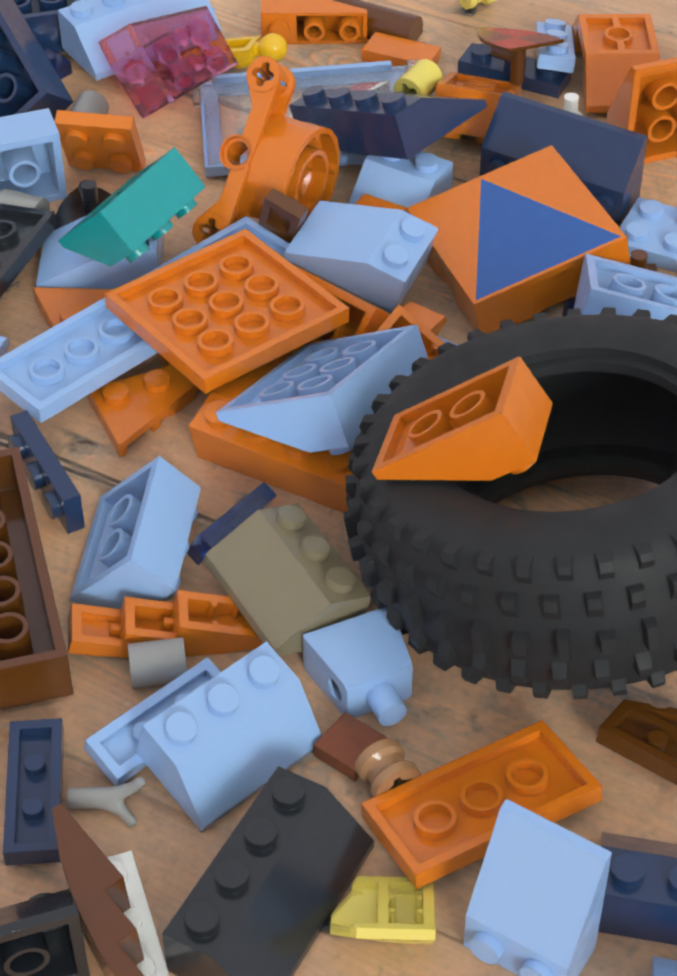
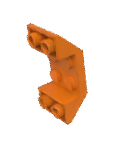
[572,14,660,114]

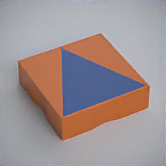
[407,145,630,334]

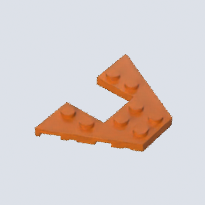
[33,287,199,457]

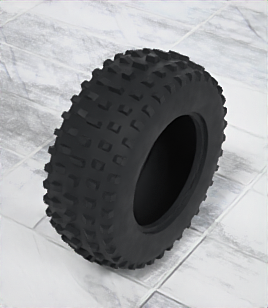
[344,307,677,699]

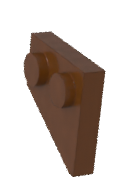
[596,699,677,785]

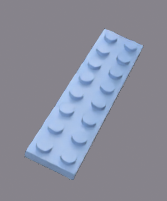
[0,216,289,423]

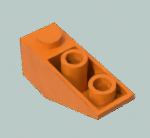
[261,0,367,44]

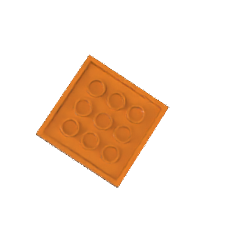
[104,229,349,394]

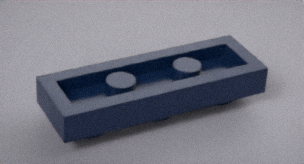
[457,43,572,98]
[7,410,85,534]
[3,718,64,866]

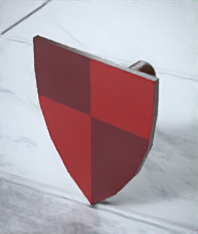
[477,27,564,84]

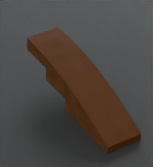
[52,803,144,976]

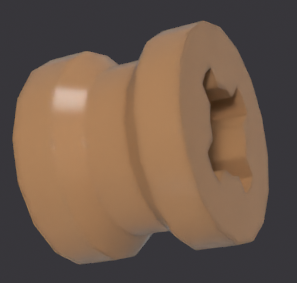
[354,738,421,797]

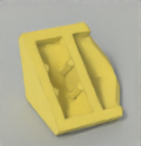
[330,876,436,944]

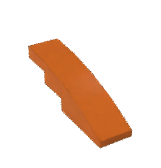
[68,590,263,658]

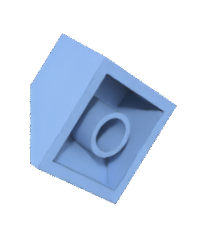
[348,151,453,208]

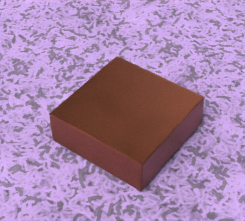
[313,712,387,781]

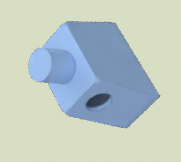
[302,606,413,726]

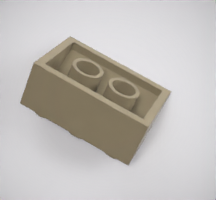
[204,503,371,656]

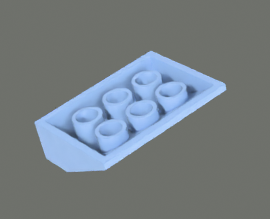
[216,324,428,455]

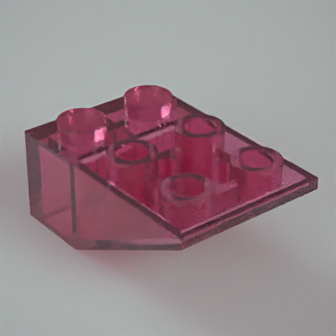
[98,6,238,119]

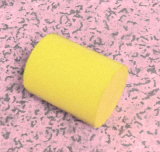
[393,59,443,95]

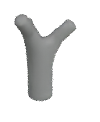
[67,777,145,827]

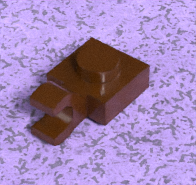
[259,188,308,243]

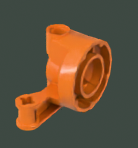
[192,56,340,244]

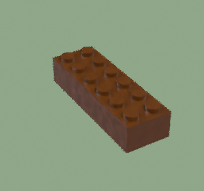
[0,447,74,710]

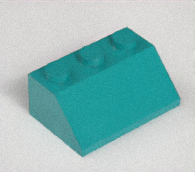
[58,147,206,267]

